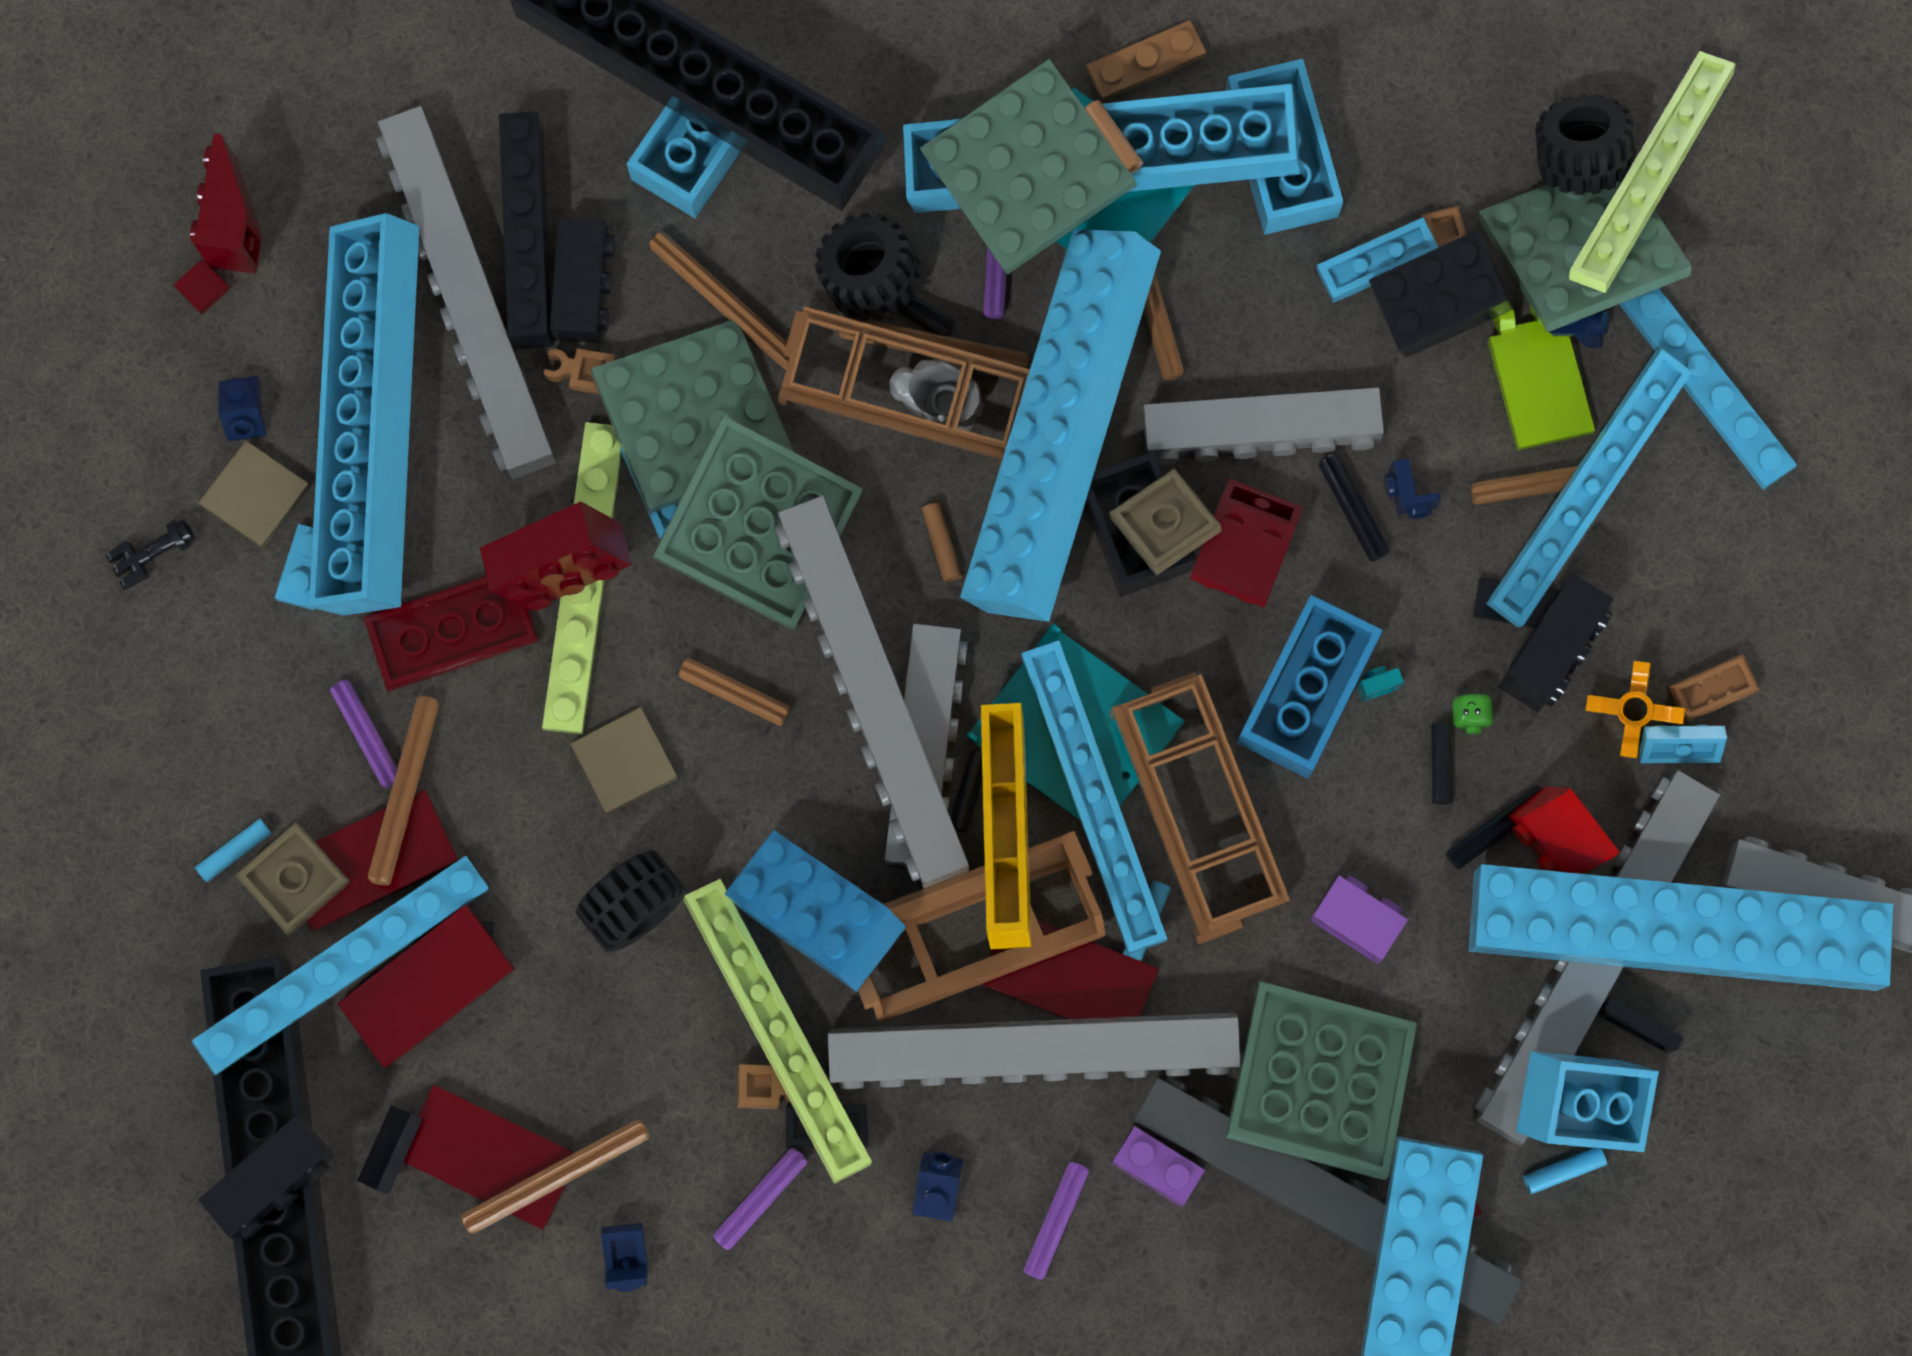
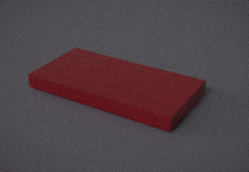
[363,576,539,692]
[307,790,459,932]
[337,905,516,1069]
[980,920,1158,1019]
[403,1085,574,1230]

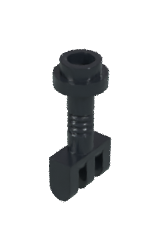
[105,519,195,590]

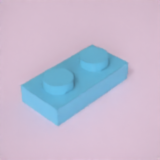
[275,524,315,610]
[1639,725,1727,763]

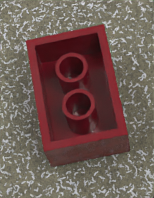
[480,501,631,610]

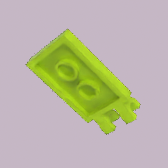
[1487,304,1595,451]

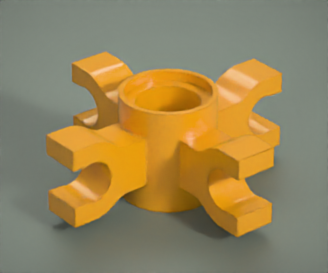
[1585,661,1686,758]

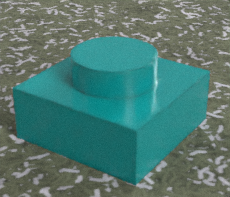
[1357,666,1404,703]

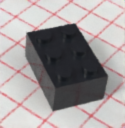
[1369,230,1514,358]
[1084,451,1197,597]
[1498,573,1614,712]

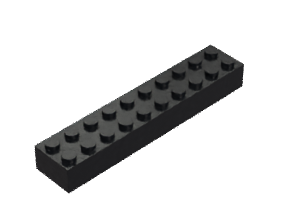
[510,0,884,211]
[200,957,342,1356]

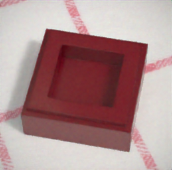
[173,259,230,315]

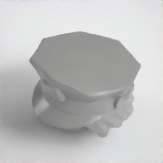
[889,359,984,431]

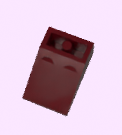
[190,133,262,274]
[1189,478,1303,608]

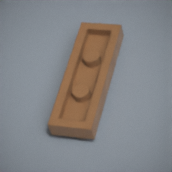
[1086,20,1206,102]

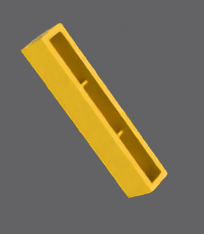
[981,703,1031,949]

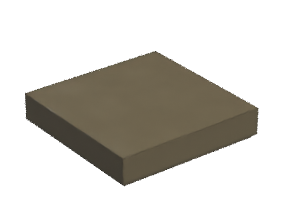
[199,441,311,549]
[1109,468,1222,576]
[570,707,678,815]
[235,822,351,936]

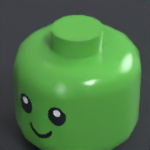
[1452,694,1493,735]

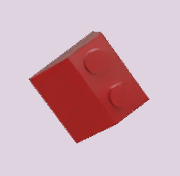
[1508,786,1620,874]

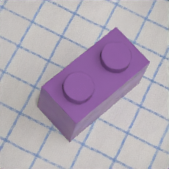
[1310,876,1408,964]
[1111,1126,1205,1207]

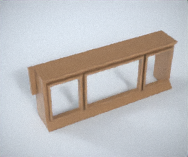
[779,306,1030,465]
[1108,672,1290,945]
[858,831,1106,1023]

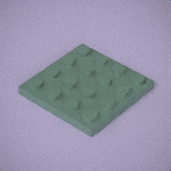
[920,59,1137,275]
[1479,182,1692,332]
[591,320,794,514]
[651,416,863,630]
[1226,981,1417,1180]

